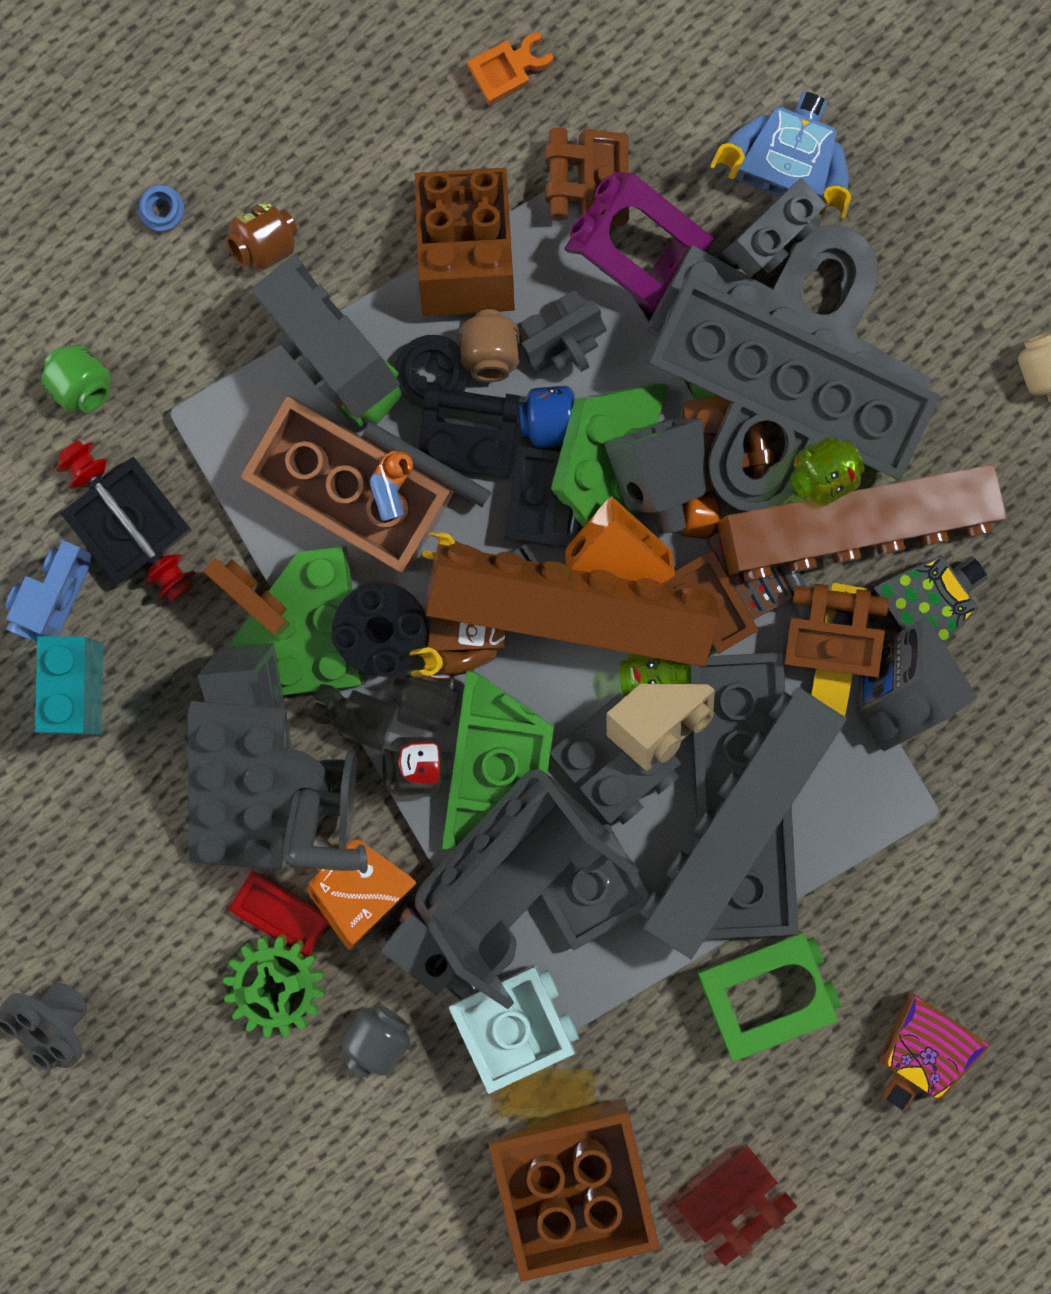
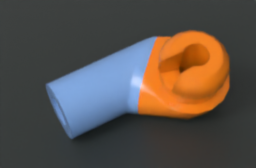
[370,451,413,522]

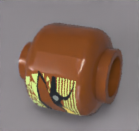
[226,202,297,271]

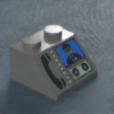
[859,617,977,752]

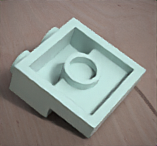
[449,964,579,1094]

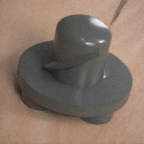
[0,983,87,1071]

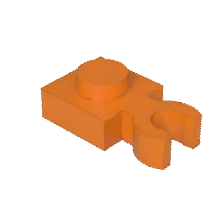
[467,32,554,106]

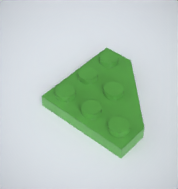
[227,546,365,695]

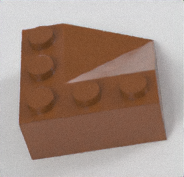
[488,1098,660,1282]

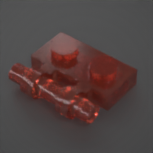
[675,1144,798,1267]

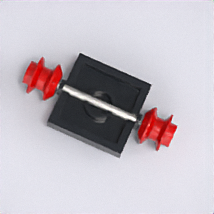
[56,440,195,603]

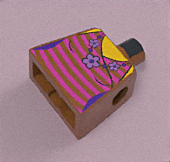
[878,991,991,1112]

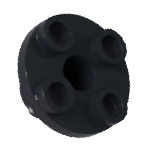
[332,581,427,677]

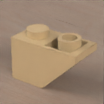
[607,684,715,771]

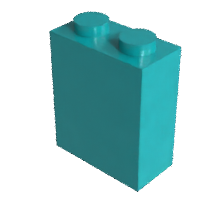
[35,636,104,735]

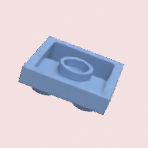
[5,540,94,642]

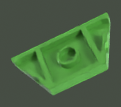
[551,383,668,527]
[442,670,554,850]

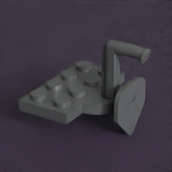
[188,701,368,874]

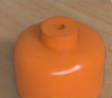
[678,493,721,538]

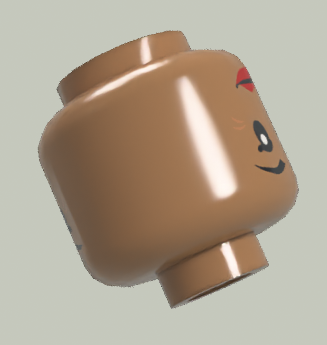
[459,309,520,382]

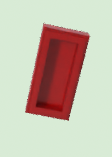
[228,870,329,956]

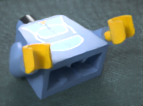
[710,92,851,219]

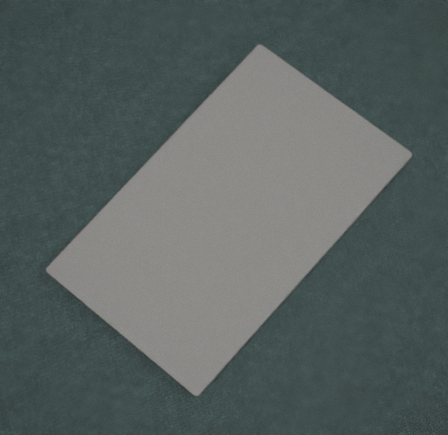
[170,192,938,1030]

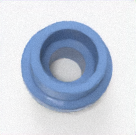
[138,185,185,232]

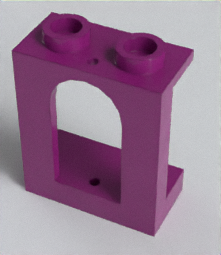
[564,172,714,314]

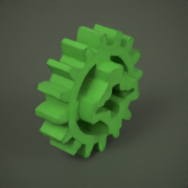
[223,934,326,1038]

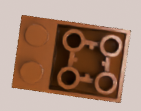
[415,167,515,316]

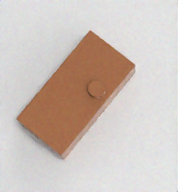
[240,396,455,573]

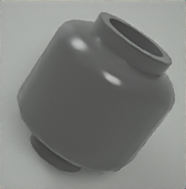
[341,1005,410,1078]

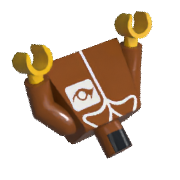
[410,531,507,678]

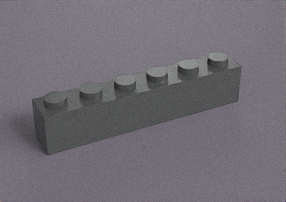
[639,687,847,960]

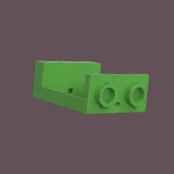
[696,930,841,1062]

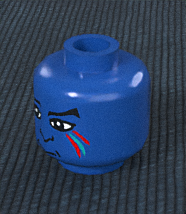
[519,386,575,449]

